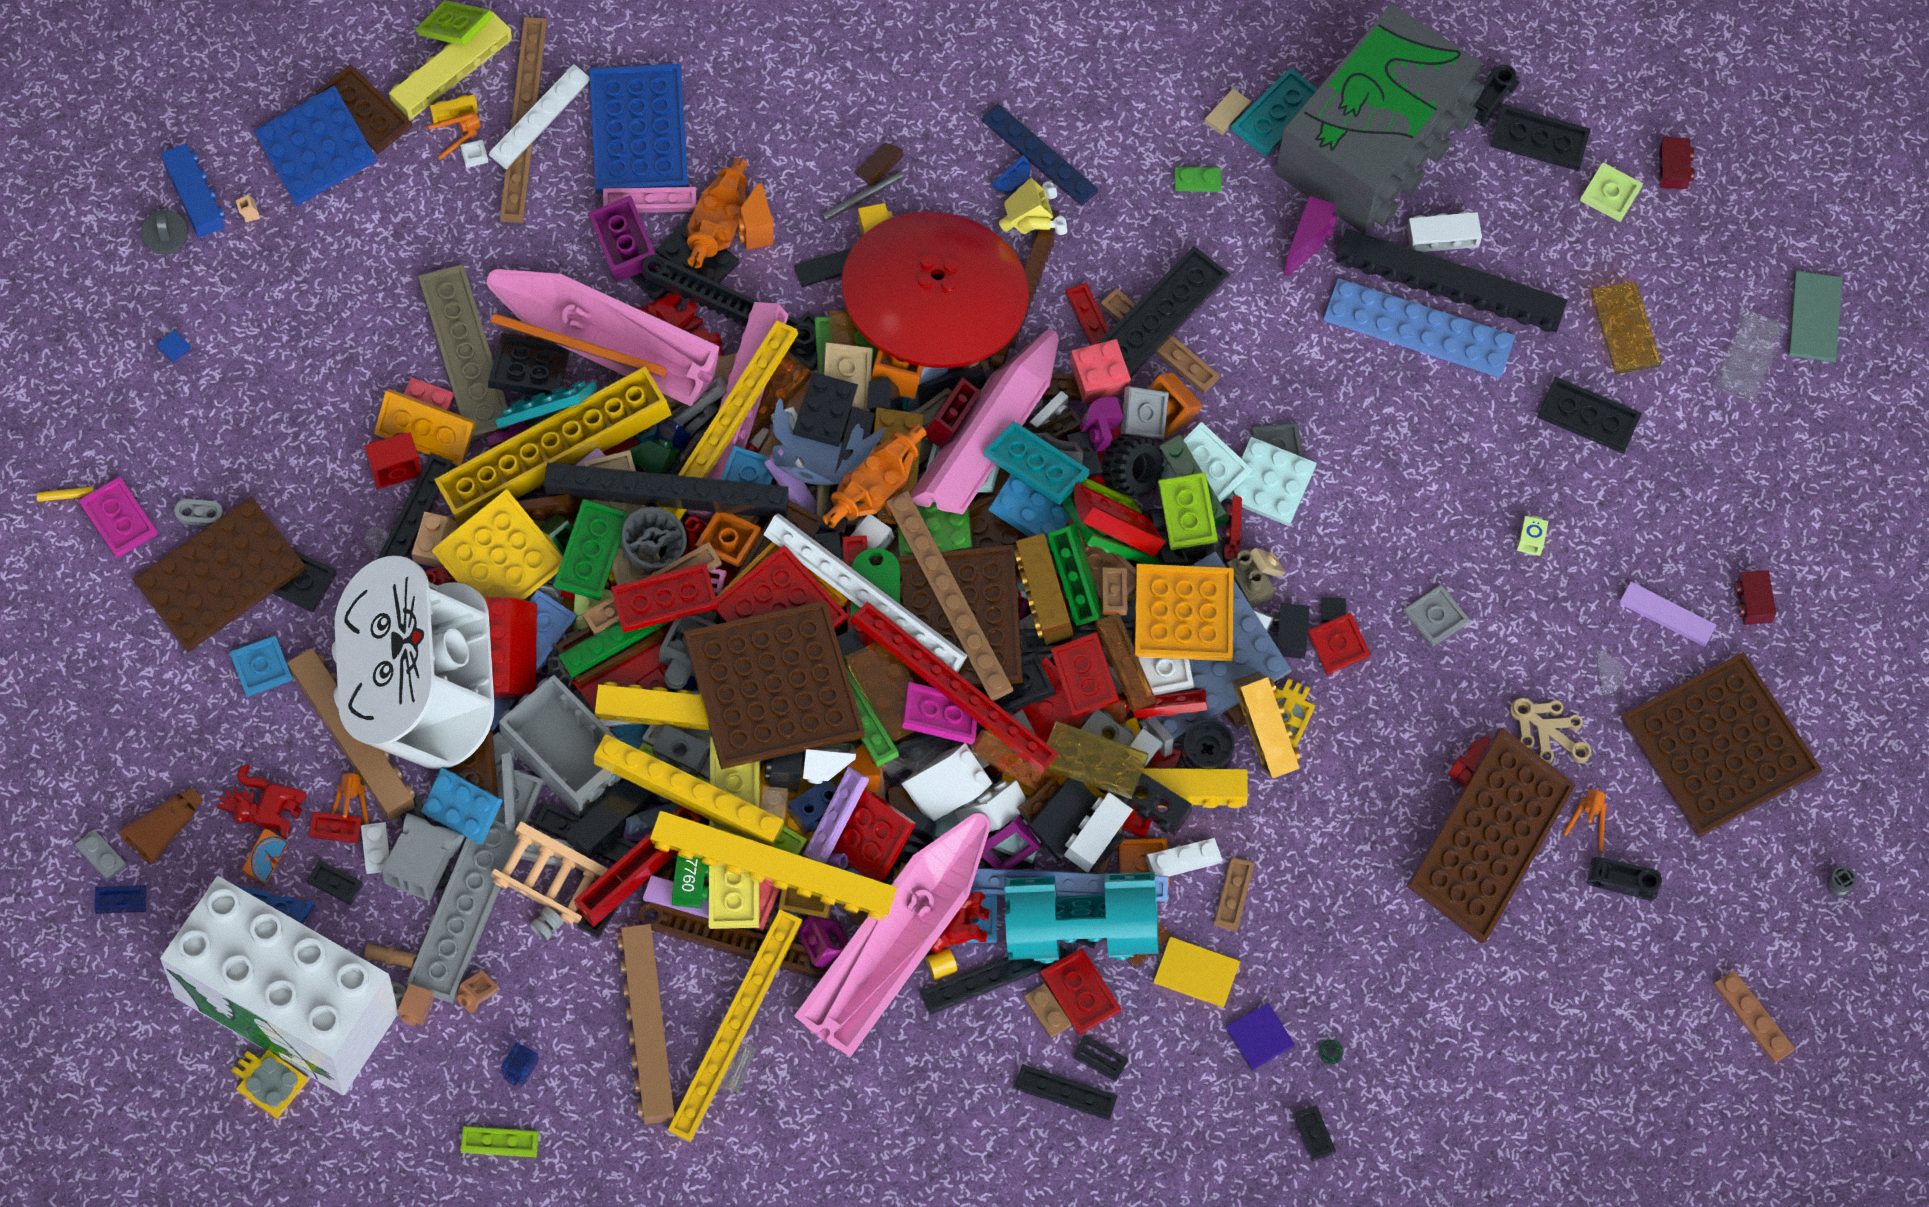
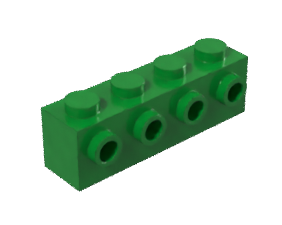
[1047,525,1106,626]

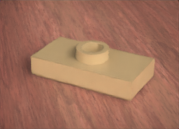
[1250,548,1286,577]

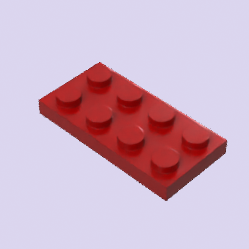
[611,563,718,633]

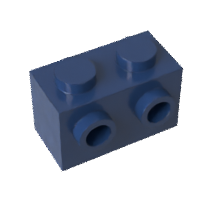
[787,780,837,835]

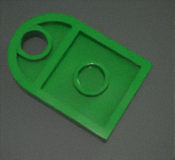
[851,548,900,619]

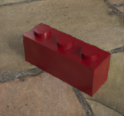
[925,377,981,448]

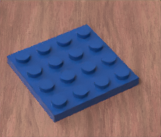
[254,86,377,206]

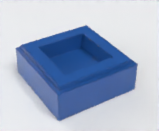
[156,330,191,363]

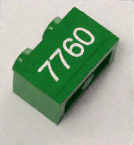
[672,852,709,909]

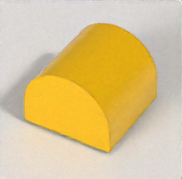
[925,948,957,981]

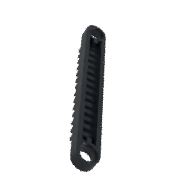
[642,255,816,349]

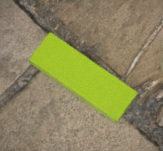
[460,1126,539,1158]

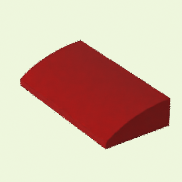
[1074,482,1165,557]

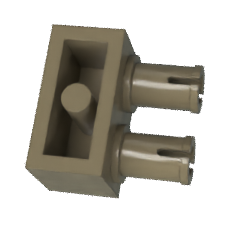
[1226,550,1275,608]

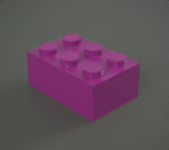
[588,195,658,283]

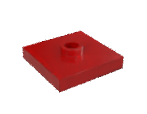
[1308,612,1371,675]

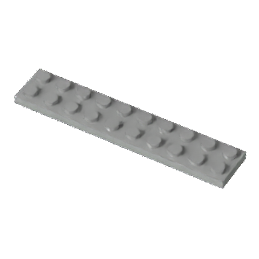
[406,764,544,1004]

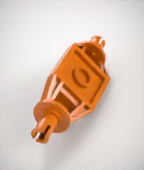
[686,157,748,268]
[822,424,927,528]

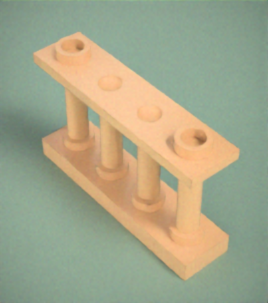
[490,822,608,925]

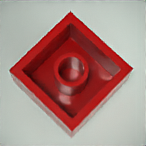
[364,432,421,490]

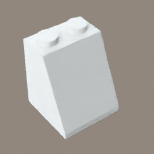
[901,743,992,821]

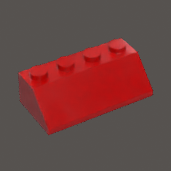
[486,597,537,699]

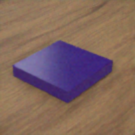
[1226,1003,1295,1070]

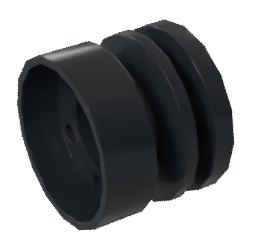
[1181,719,1235,769]
[893,811,937,868]

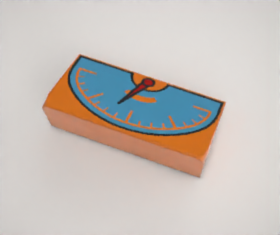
[242,828,289,886]

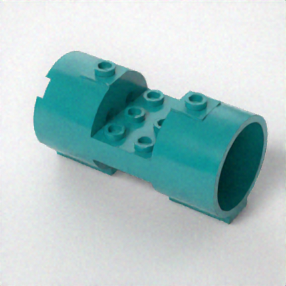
[1005,872,1159,963]

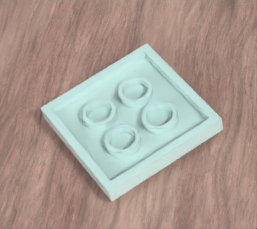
[1161,422,1252,503]
[1224,437,1317,527]

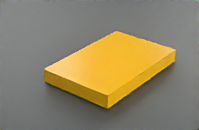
[1154,937,1240,1008]

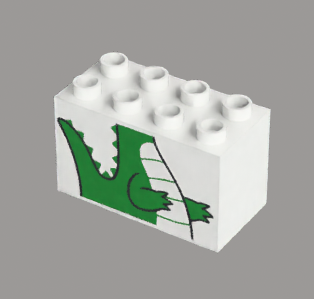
[160,875,398,1096]

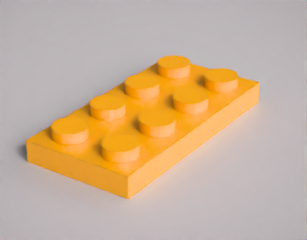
[374,389,476,466]

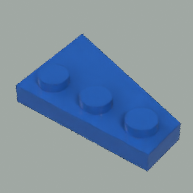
[238,886,316,924]

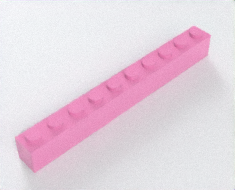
[686,302,789,523]

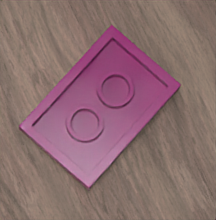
[78,477,158,559]
[901,682,977,745]

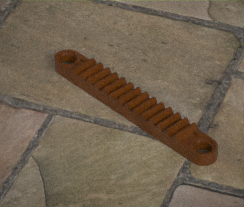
[990,209,1060,369]
[639,903,829,978]

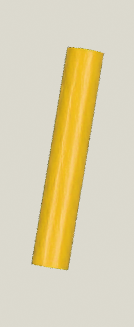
[37,486,94,502]

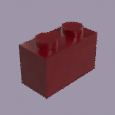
[1659,137,1695,189]
[1734,570,1777,625]

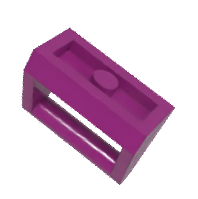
[981,815,1041,869]
[798,915,849,967]

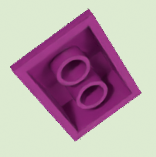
[1284,196,1338,276]

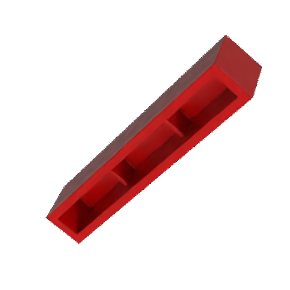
[574,806,702,927]

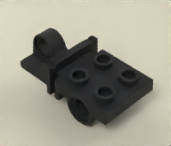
[1142,509,1205,566]

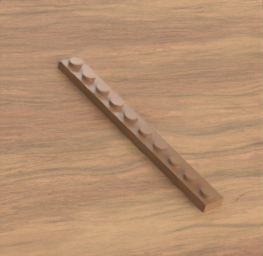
[500,17,547,223]
[886,491,1013,701]

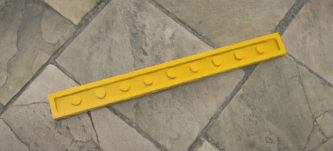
[658,320,798,520]
[668,909,802,1143]

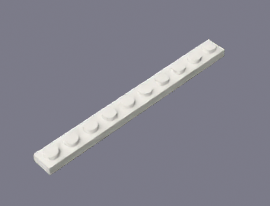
[764,514,968,673]

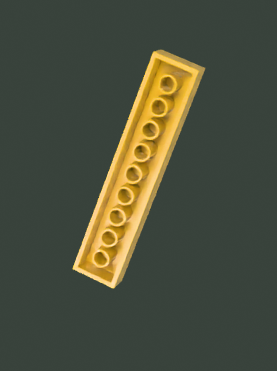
[434,366,672,526]

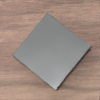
[1121,387,1169,439]
[1403,584,1470,648]

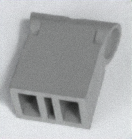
[382,813,464,901]

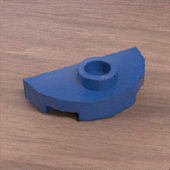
[992,154,1031,193]

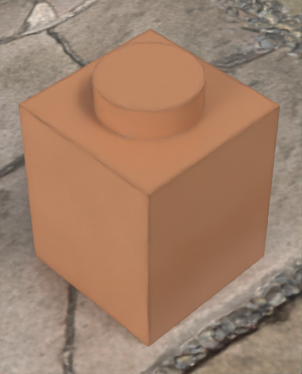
[398,983,434,1026]

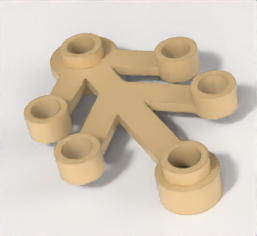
[1510,698,1591,764]

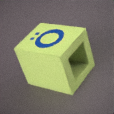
[1517,516,1549,556]

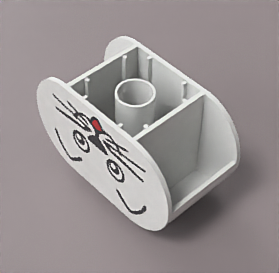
[332,556,494,769]

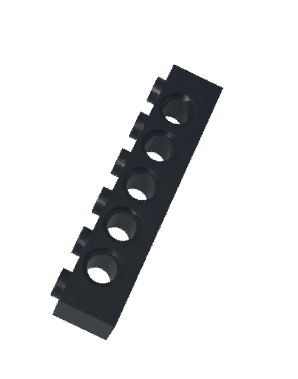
[1053,726,1192,836]

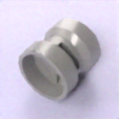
[529,906,564,941]

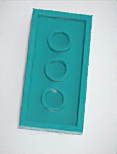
[1231,68,1318,158]
[495,380,598,428]
[984,421,1089,505]

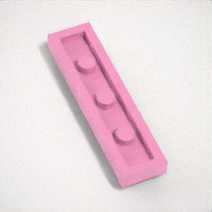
[603,187,696,213]

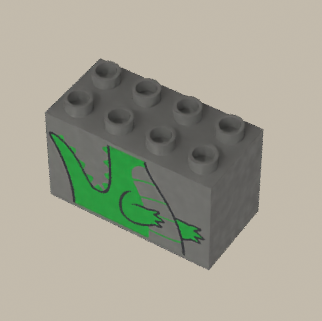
[1275,3,1484,234]

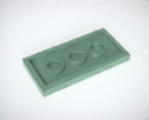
[1789,271,1842,362]

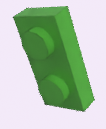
[1174,167,1221,192]

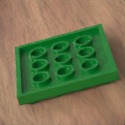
[1062,491,1161,565]

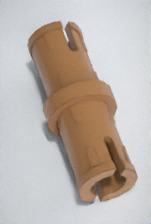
[364,943,417,969]

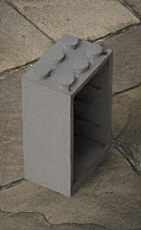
[499,675,622,819]

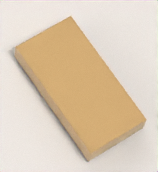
[1204,89,1251,135]

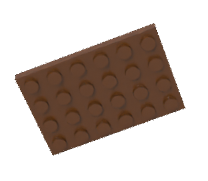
[133,496,307,653]

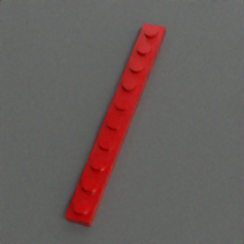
[851,601,1059,773]

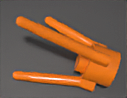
[427,111,481,160]
[331,773,369,825]
[1563,789,1607,852]

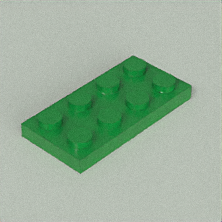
[554,499,630,601]

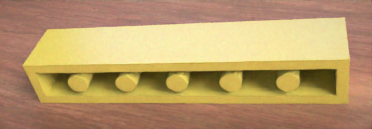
[389,11,512,120]

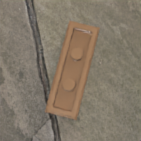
[1213,856,1255,932]

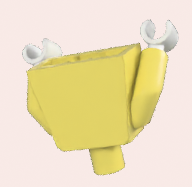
[999,178,1067,235]

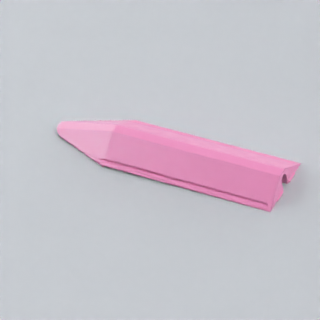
[487,269,719,407]
[910,330,1059,515]
[794,813,990,1057]

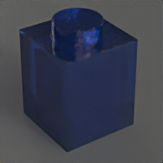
[653,420,691,459]
[501,1042,539,1086]

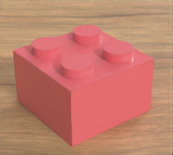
[1070,339,1131,404]

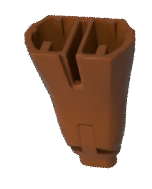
[119,787,203,865]

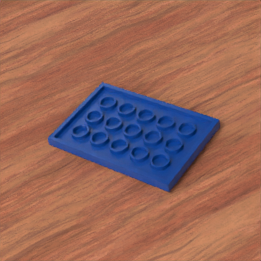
[589,64,688,193]

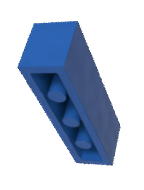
[160,143,225,238]

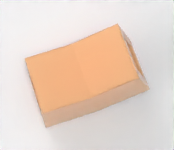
[236,195,260,222]

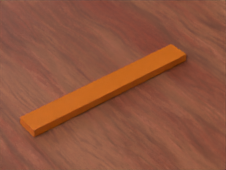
[491,314,667,378]

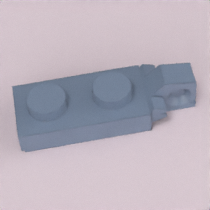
[625,802,680,836]

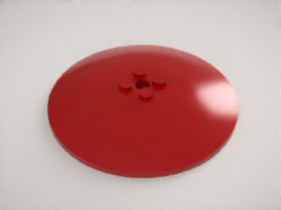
[841,211,1029,368]

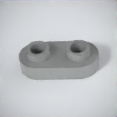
[174,499,224,526]

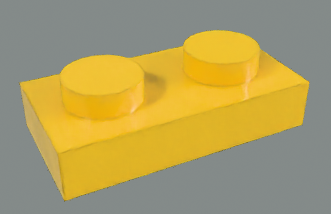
[430,94,478,124]

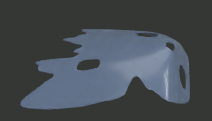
[773,399,886,485]

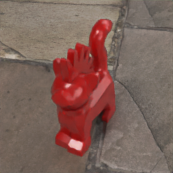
[635,291,703,333]
[216,764,307,839]
[931,891,990,953]

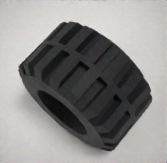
[1101,435,1164,497]

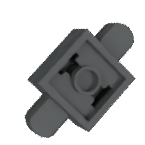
[658,610,718,690]

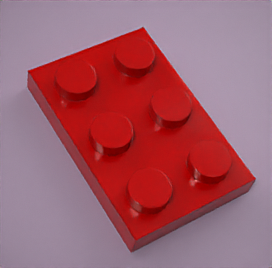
[1051,632,1120,718]
[1040,948,1121,1036]

